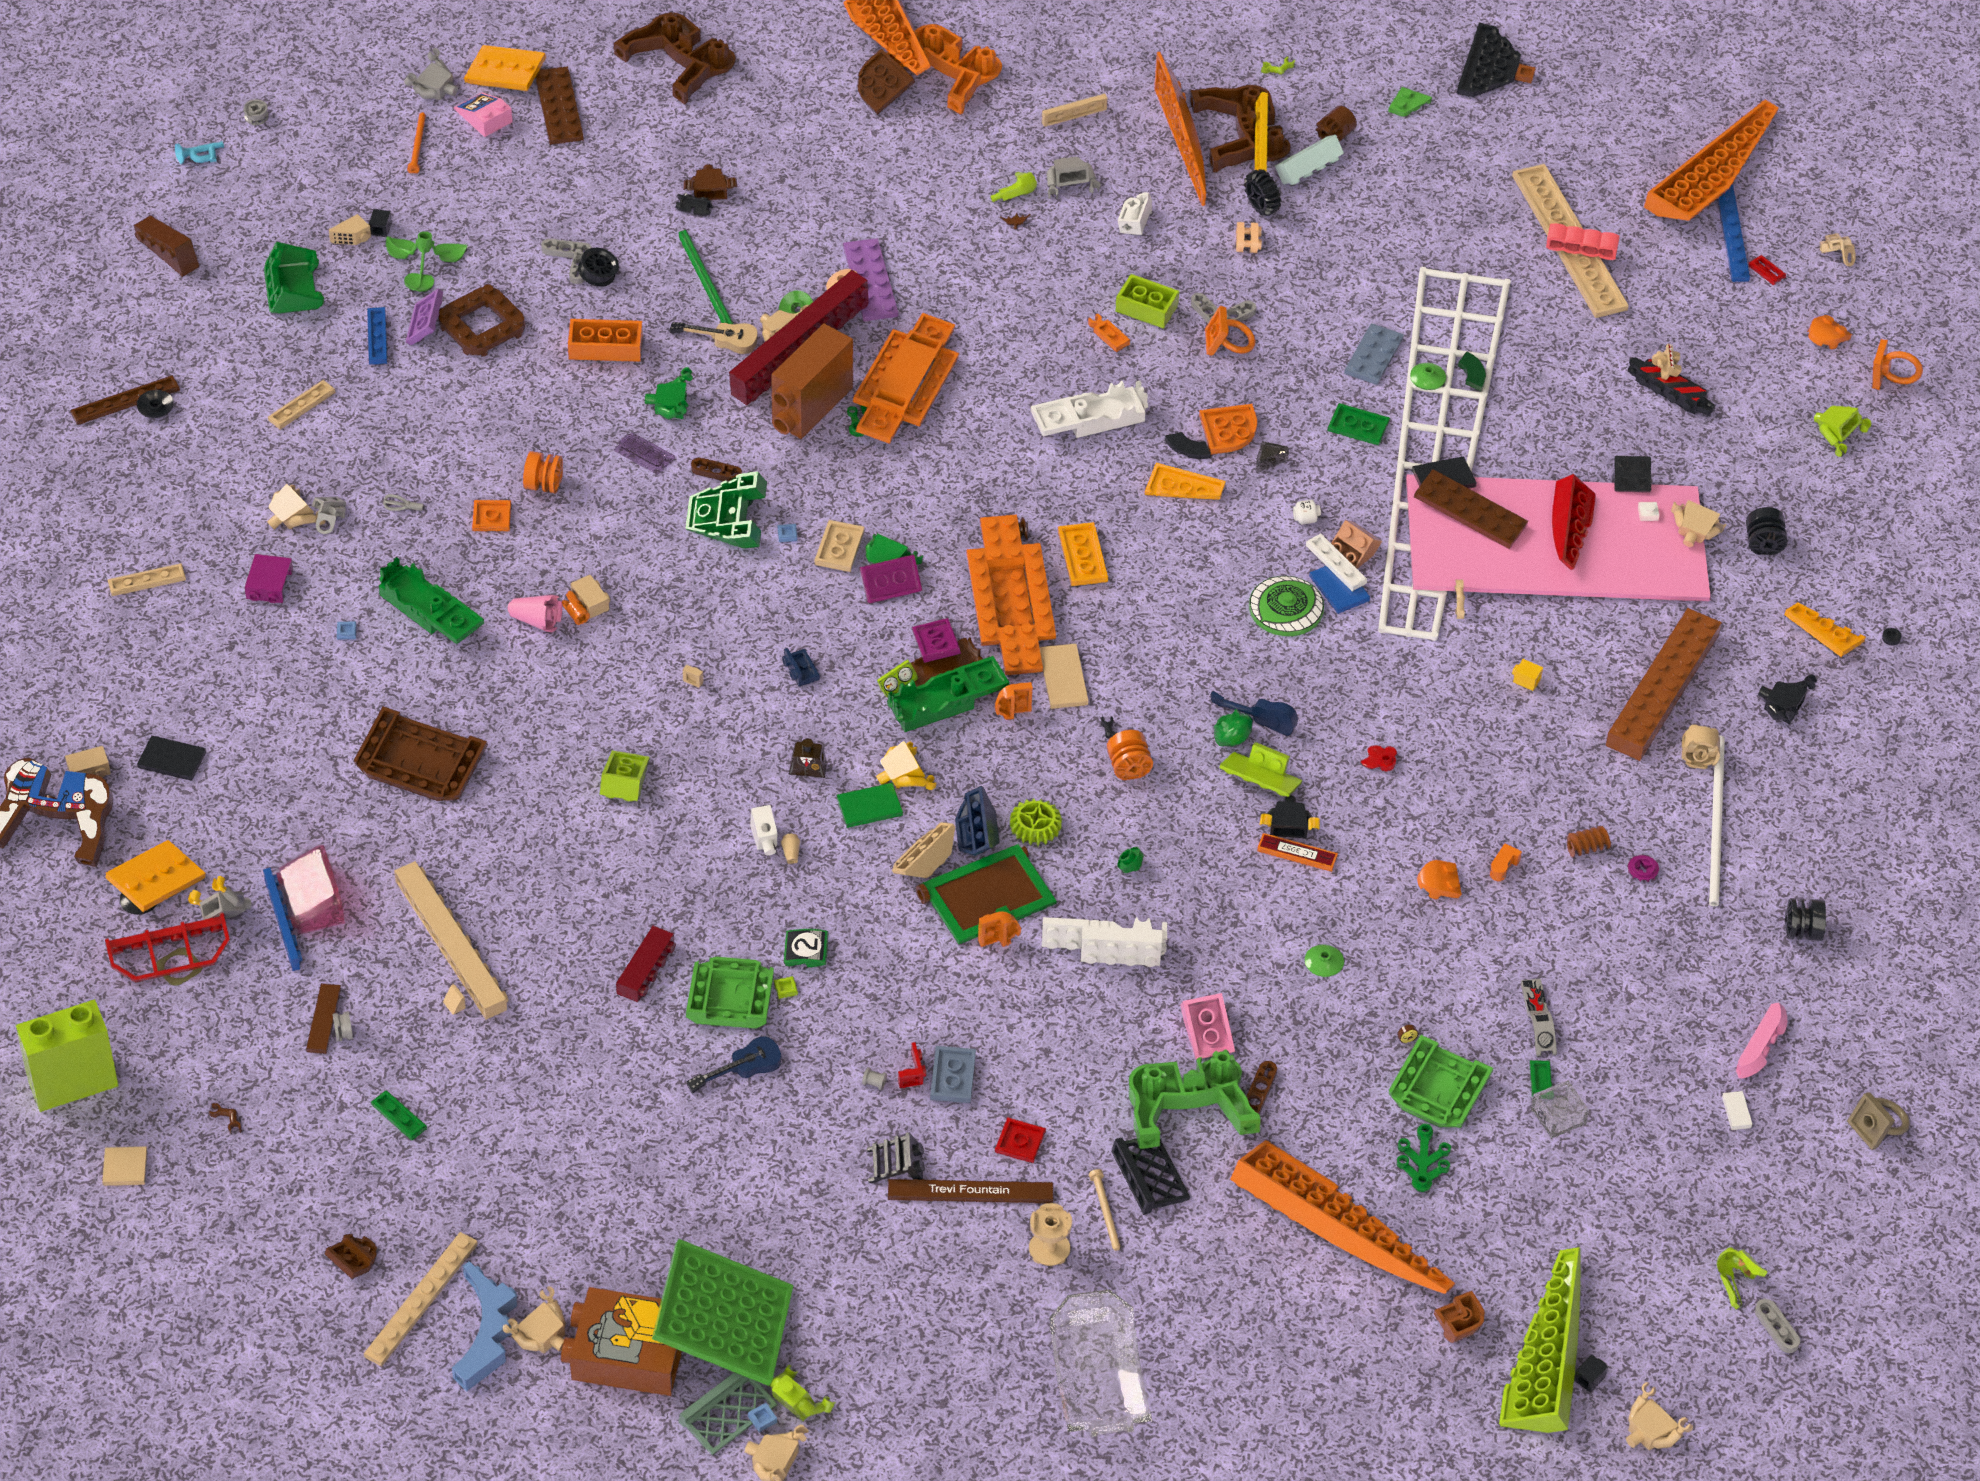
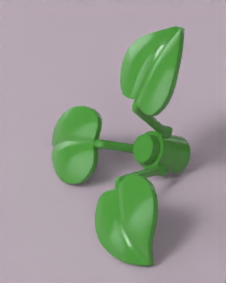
[386,231,467,292]

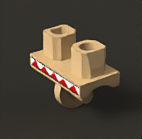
[1652,344,1682,380]

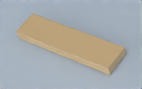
[1042,94,1107,127]
[268,380,336,429]
[107,563,186,596]

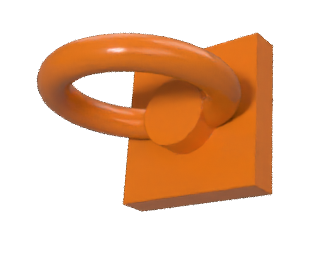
[1205,306,1256,355]
[1872,339,1923,390]

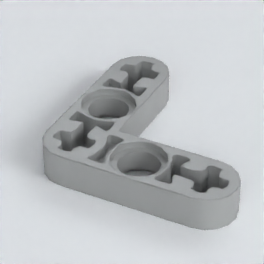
[541,239,592,284]
[1191,293,1256,327]

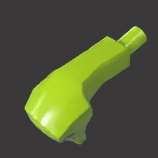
[990,172,1037,202]

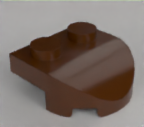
[325,1234,377,1279]

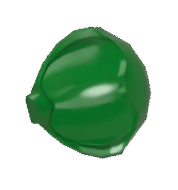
[1213,708,1253,747]

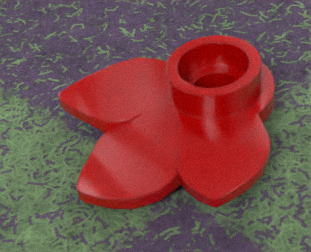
[1361,745,1397,771]

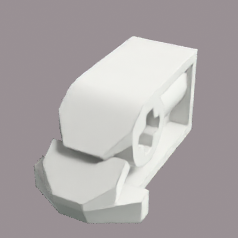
[1118,192,1152,235]

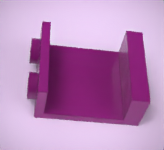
[244,554,293,603]

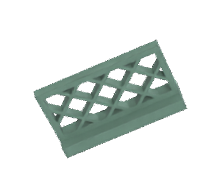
[678,1372,777,1456]

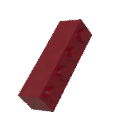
[616,925,676,1002]

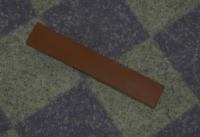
[70,375,180,425]

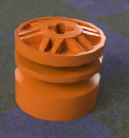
[523,451,563,494]
[1107,730,1153,780]

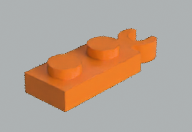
[1088,314,1130,352]

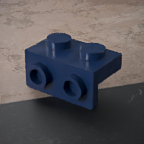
[782,648,820,687]

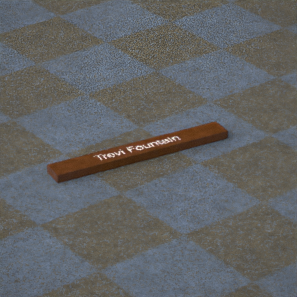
[888,1179,1053,1203]

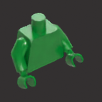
[645,367,693,420]
[865,533,924,565]

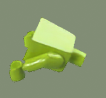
[1814,405,1872,457]
[770,1365,836,1422]

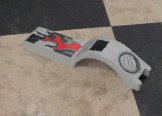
[1521,979,1557,1057]

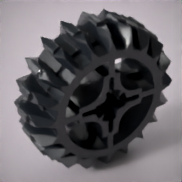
[1244,169,1282,216]

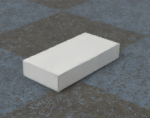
[1722,1091,1752,1130]

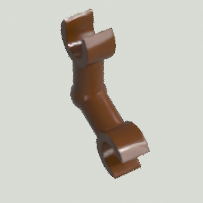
[209,1103,242,1134]

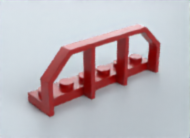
[105,913,230,983]

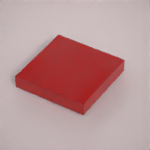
[995,1117,1046,1164]

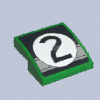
[783,929,829,968]

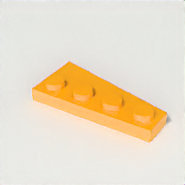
[1145,463,1226,500]
[1784,602,1866,657]

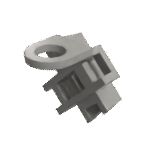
[312,497,346,534]

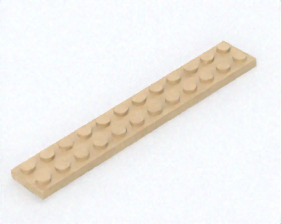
[1512,164,1629,318]

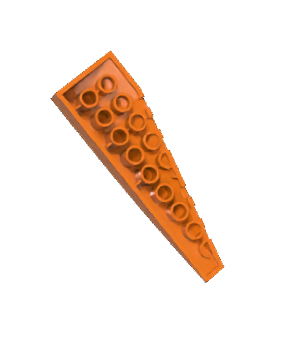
[1154,52,1206,206]

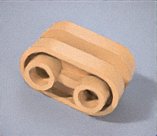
[1236,222,1262,253]

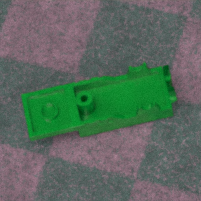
[378,557,484,644]
[887,656,1009,732]

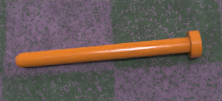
[407,112,426,173]

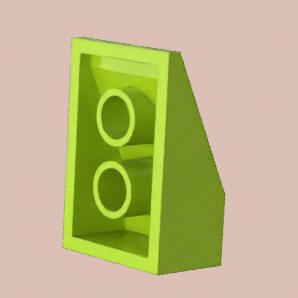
[599,750,650,802]

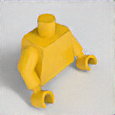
[876,741,937,790]

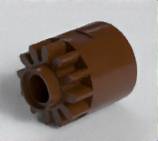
[1315,105,1357,142]

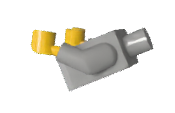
[188,876,251,920]

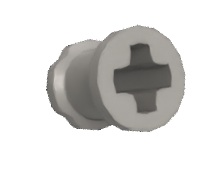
[862,1067,887,1090]

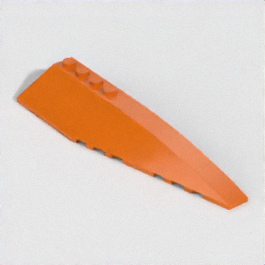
[1230,1140,1455,1294]

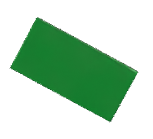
[1529,1060,1552,1097]

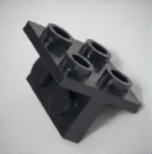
[1612,455,1651,493]

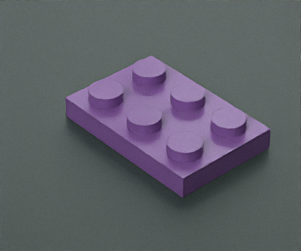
[405,288,444,345]

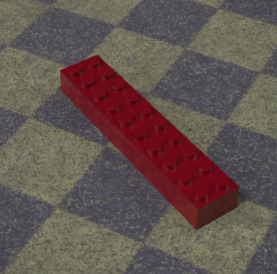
[729,270,869,405]

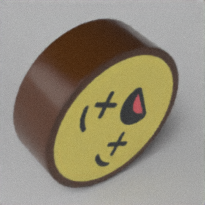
[1397,1025,1419,1043]

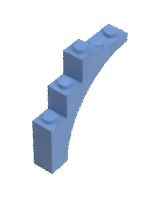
[452,1261,517,1391]

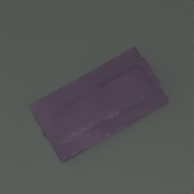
[614,432,675,475]

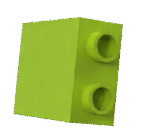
[15,999,119,1112]

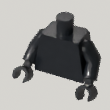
[1758,674,1817,725]

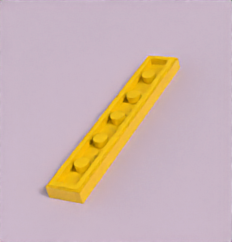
[1255,92,1268,172]

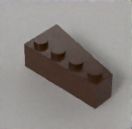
[134,215,200,277]

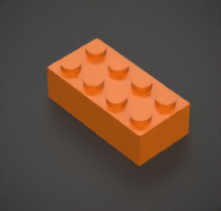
[568,319,643,362]

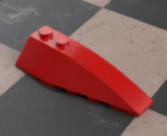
[1552,474,1596,570]

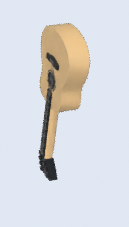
[670,322,757,354]

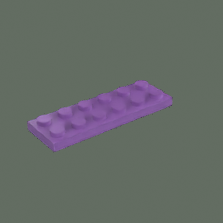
[843,238,898,322]

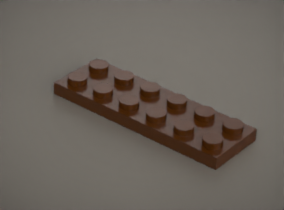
[535,66,584,145]
[1414,469,1528,549]

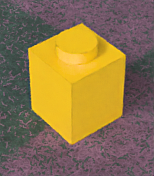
[1512,659,1543,691]

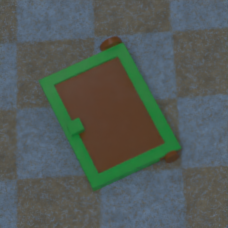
[916,844,1057,945]

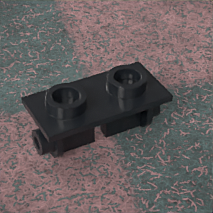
[676,193,713,217]

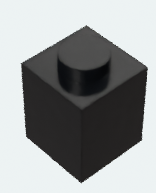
[369,209,392,237]
[1574,1354,1608,1393]

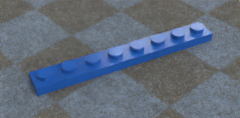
[1717,183,1750,282]

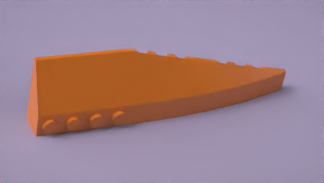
[1644,99,1779,221]

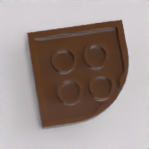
[857,48,915,115]

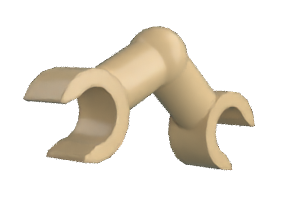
[1455,579,1465,619]

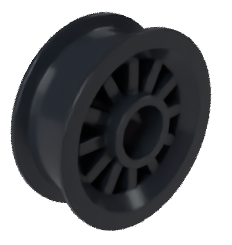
[578,247,619,287]

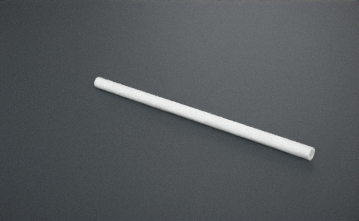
[1709,735,1725,906]

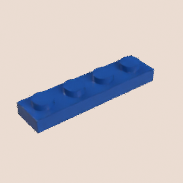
[367,307,387,365]

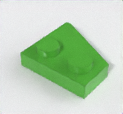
[1388,87,1432,117]

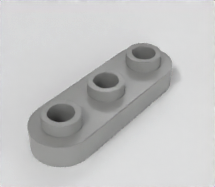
[1755,1299,1800,1353]

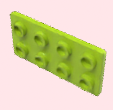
[1219,742,1302,797]

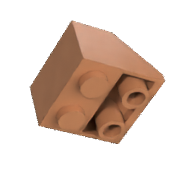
[1331,520,1382,569]

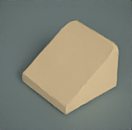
[443,984,466,1014]

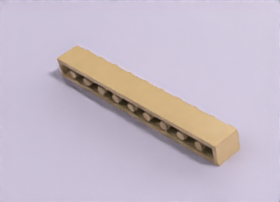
[394,861,509,1020]

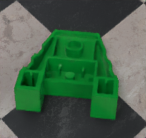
[685,471,767,549]

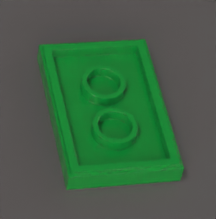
[1327,403,1390,446]
[836,783,903,828]

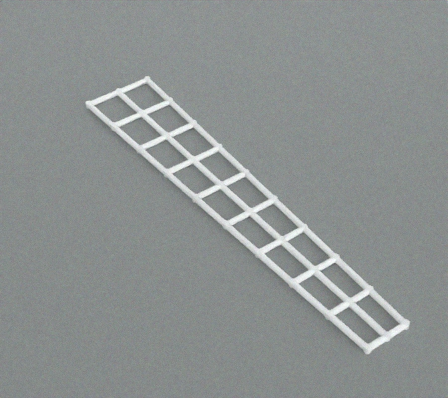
[1378,267,1511,641]

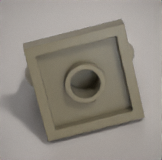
[1847,1092,1910,1150]

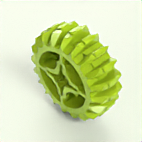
[1010,798,1062,846]

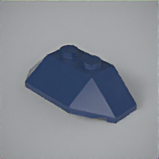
[955,786,1000,856]

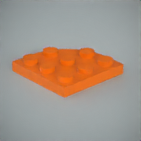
[1199,404,1257,454]

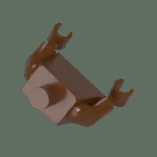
[683,164,738,200]

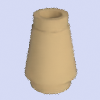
[781,834,800,864]

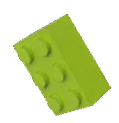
[1115,274,1179,329]

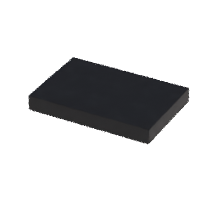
[1412,456,1477,488]
[137,735,206,781]

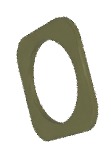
[156,947,203,986]

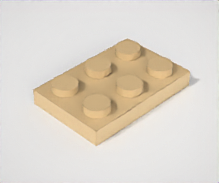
[814,520,865,572]

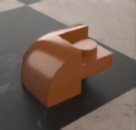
[1434,1290,1485,1343]

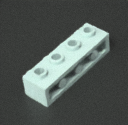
[1275,135,1344,185]

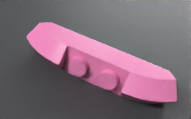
[1736,1002,1787,1079]

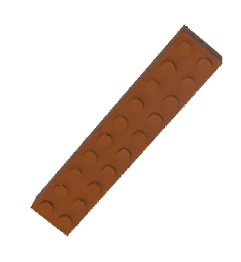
[1606,608,1722,761]

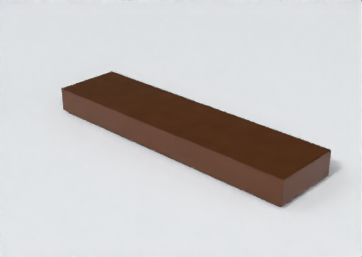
[306,983,341,1054]

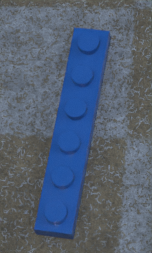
[263,867,303,971]

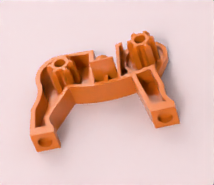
[887,24,1002,114]

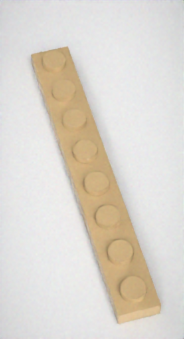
[364,1232,478,1367]

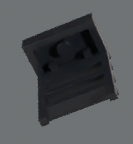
[867,1132,925,1183]

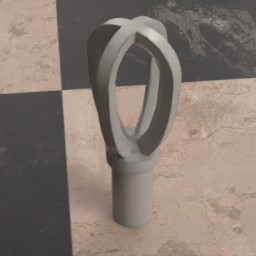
[383,494,424,511]

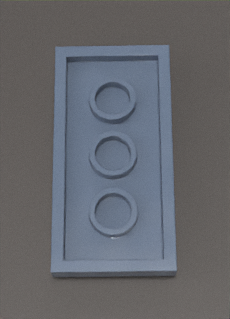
[1344,323,1404,385]

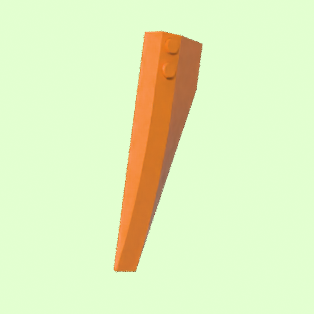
[843,0,931,76]

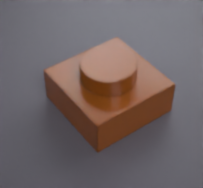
[1515,64,1536,84]

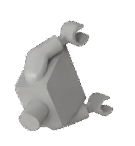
[404,48,458,100]
[1047,157,1100,200]

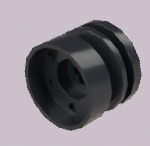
[1746,507,1788,555]
[1785,898,1826,941]

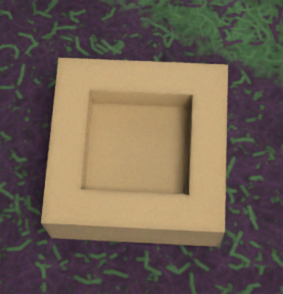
[683,665,703,688]

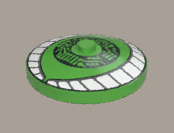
[1249,576,1324,636]

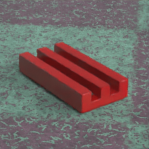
[1748,255,1786,286]

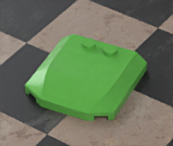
[686,957,774,1029]
[1389,1035,1493,1128]

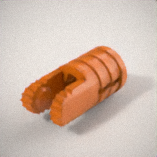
[562,591,590,625]

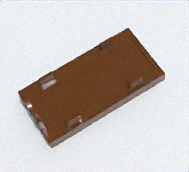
[911,637,983,687]

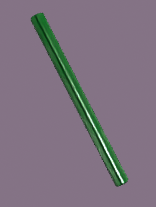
[678,230,733,325]

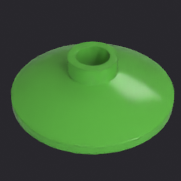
[779,290,813,314]
[1410,363,1446,390]
[1305,944,1344,977]

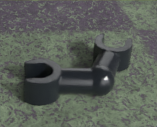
[1101,716,1117,739]

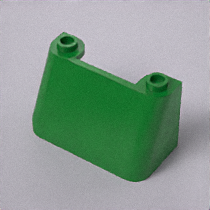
[264,242,324,314]

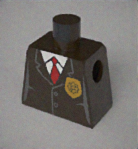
[788,738,827,778]

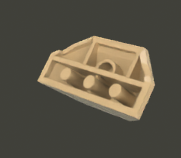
[892,822,955,878]

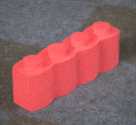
[1546,223,1620,260]

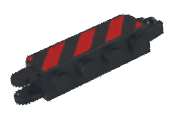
[1628,357,1715,416]

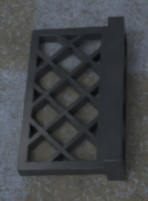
[1111,1137,1190,1215]

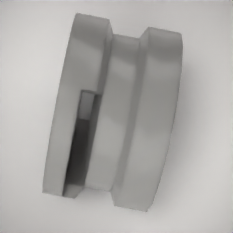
[243,99,269,125]
[333,1011,353,1042]

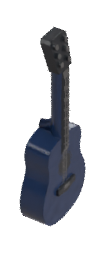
[687,1036,781,1093]

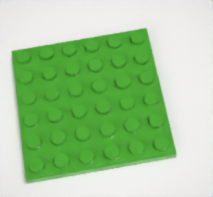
[652,1239,794,1386]

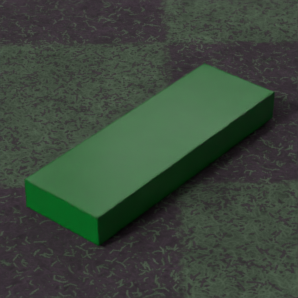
[371,1090,427,1141]

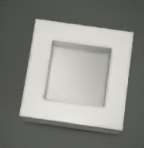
[1638,502,1659,521]

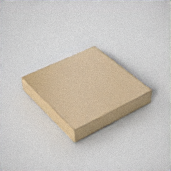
[102,1146,147,1186]

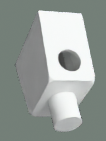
[750,805,777,855]

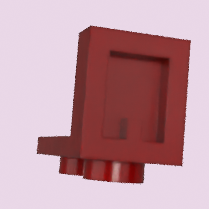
[898,1042,927,1089]

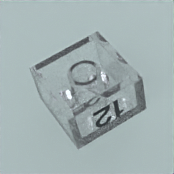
[1531,1080,1589,1139]

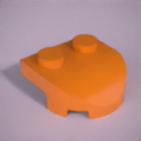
[1807,315,1852,349]
[995,682,1033,720]
[1417,860,1462,899]
[978,912,1021,947]

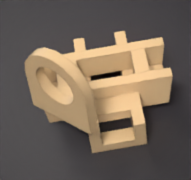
[1820,233,1856,266]

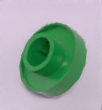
[1117,847,1144,873]

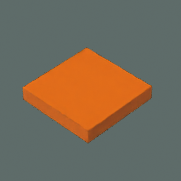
[472,500,511,531]

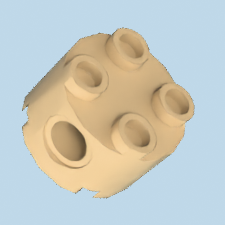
[1682,725,1720,769]

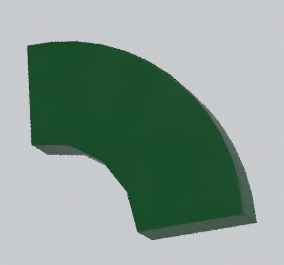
[1458,351,1486,391]

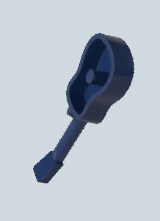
[1210,691,1298,736]

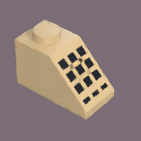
[329,214,371,245]

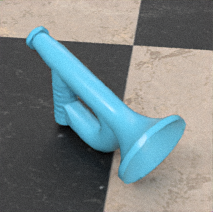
[175,141,224,164]

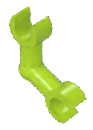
[1261,57,1295,75]

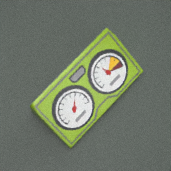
[877,659,918,698]

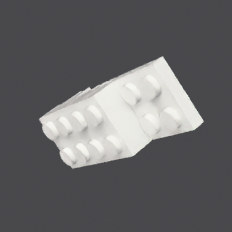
[1031,381,1148,438]
[1042,917,1167,967]

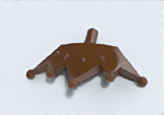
[1000,213,1031,230]

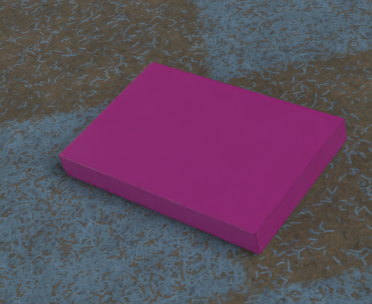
[859,555,922,604]
[912,618,961,663]

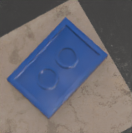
[1309,566,1370,614]

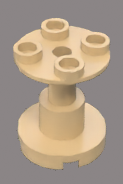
[1029,1203,1072,1266]

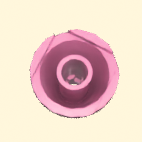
[508,595,562,632]

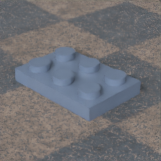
[930,1046,976,1103]

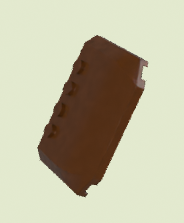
[354,706,488,801]

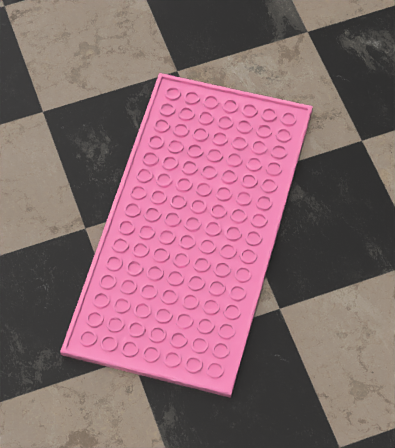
[1406,474,1710,601]

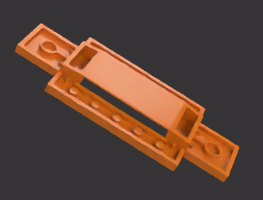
[853,313,959,444]
[966,514,1056,675]

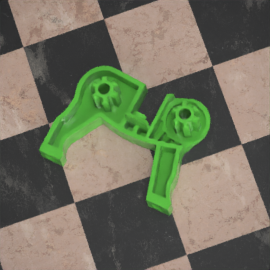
[1129,1049,1261,1149]

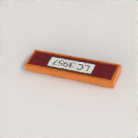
[1257,833,1338,872]

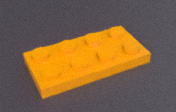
[1058,522,1108,586]

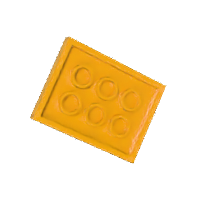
[464,45,546,91]
[105,840,206,912]

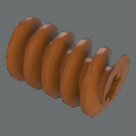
[1567,826,1611,857]

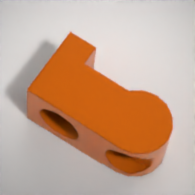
[1490,843,1522,881]

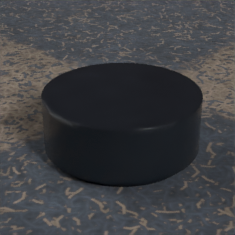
[1882,628,1902,645]

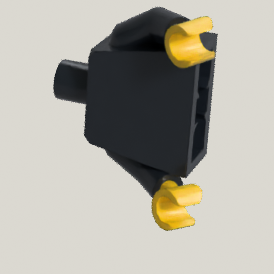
[1259,795,1320,839]

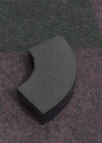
[1165,432,1211,459]

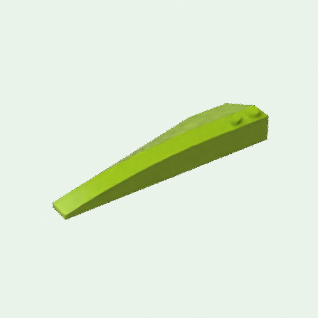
[1499,1247,1581,1433]

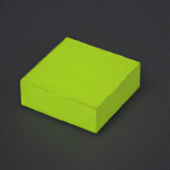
[774,976,798,999]

